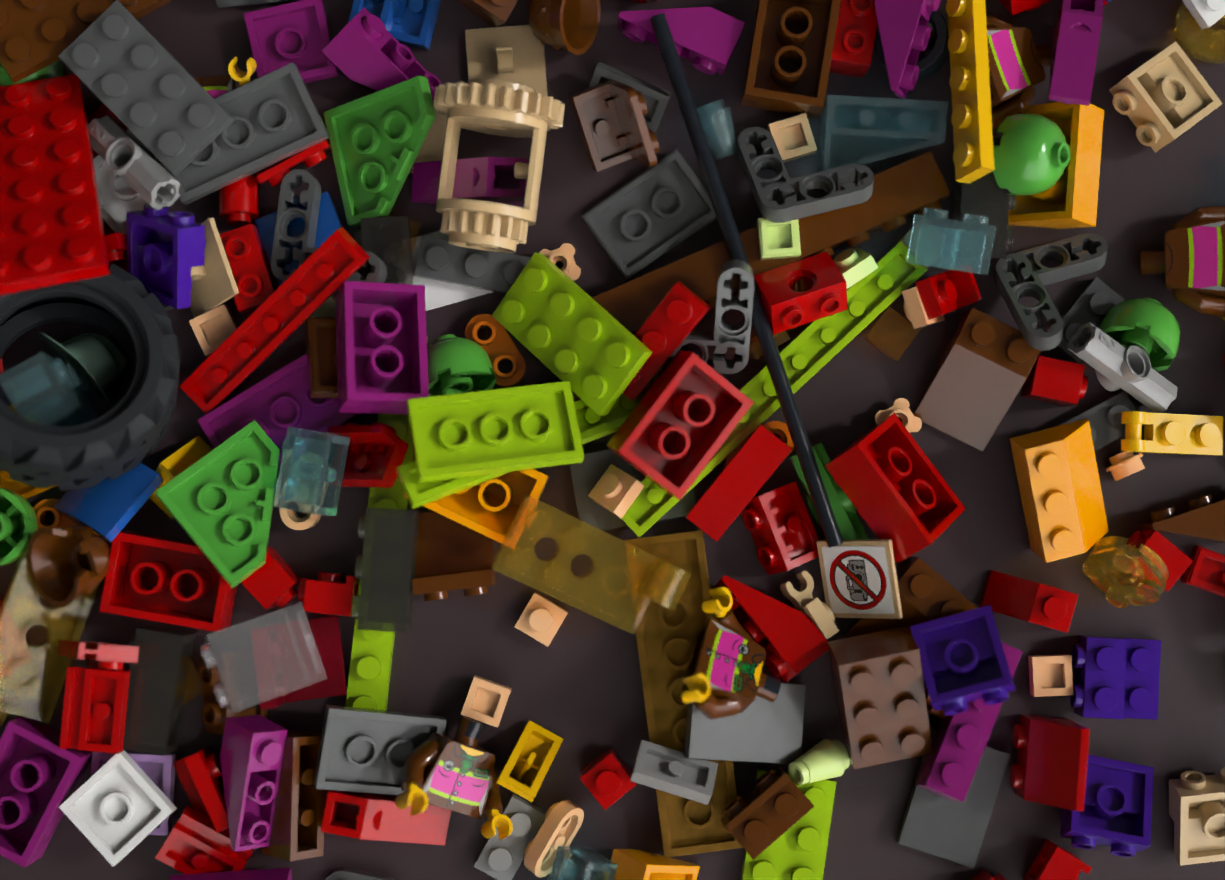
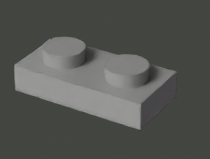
[630,740,718,805]
[474,794,546,880]

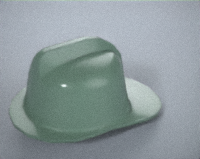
[38,332,127,401]

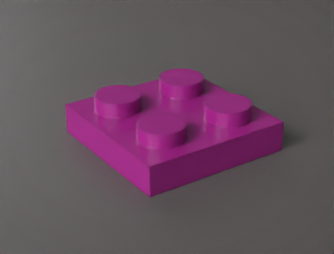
[244,0,339,84]

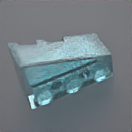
[817,95,948,172]
[0,352,100,427]

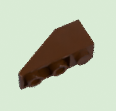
[1139,488,1225,543]

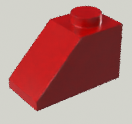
[979,570,1079,633]

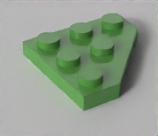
[323,76,436,227]
[155,420,280,589]

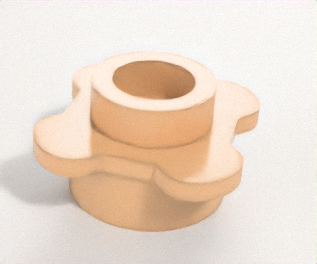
[539,243,581,281]
[875,398,922,433]

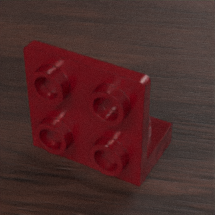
[250,616,348,710]

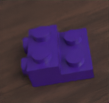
[127,204,206,309]
[910,605,1016,715]
[1069,635,1161,720]
[1060,755,1154,857]

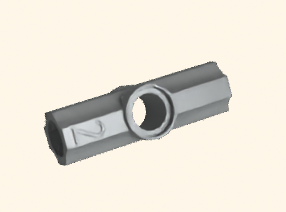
[88,115,180,210]
[1068,322,1178,413]

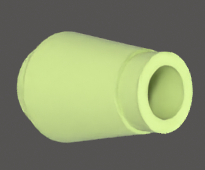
[788,739,850,786]

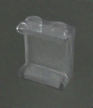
[200,602,328,713]

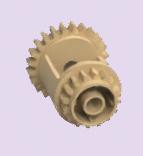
[433,79,565,253]

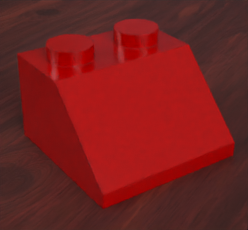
[1010,714,1090,812]

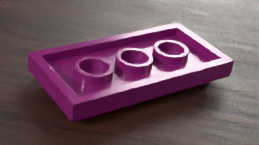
[197,353,362,464]

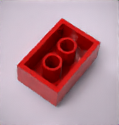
[606,350,754,500]
[825,413,966,563]
[99,531,238,632]

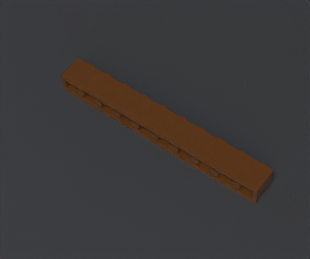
[592,151,950,336]

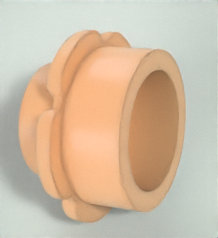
[1106,452,1145,481]

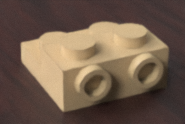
[1109,41,1223,153]
[1169,767,1225,866]

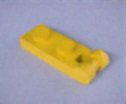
[1121,411,1223,456]

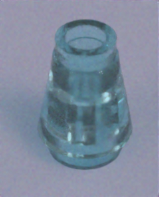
[697,99,738,160]

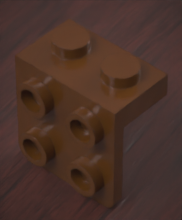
[569,79,659,172]
[410,511,497,601]

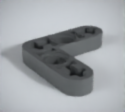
[738,127,874,223]
[271,169,387,289]
[995,233,1108,351]
[661,259,754,374]

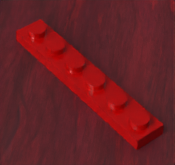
[179,227,370,414]

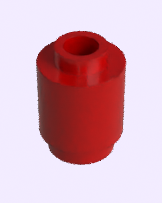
[218,174,259,227]

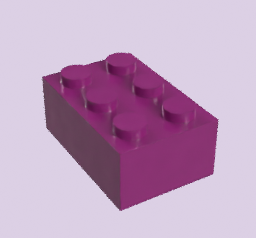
[335,281,429,415]
[0,715,92,868]

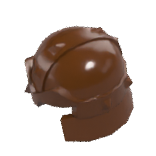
[528,0,601,55]
[27,526,110,607]

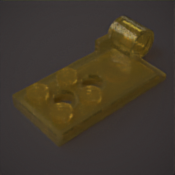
[491,494,691,634]
[0,548,100,726]

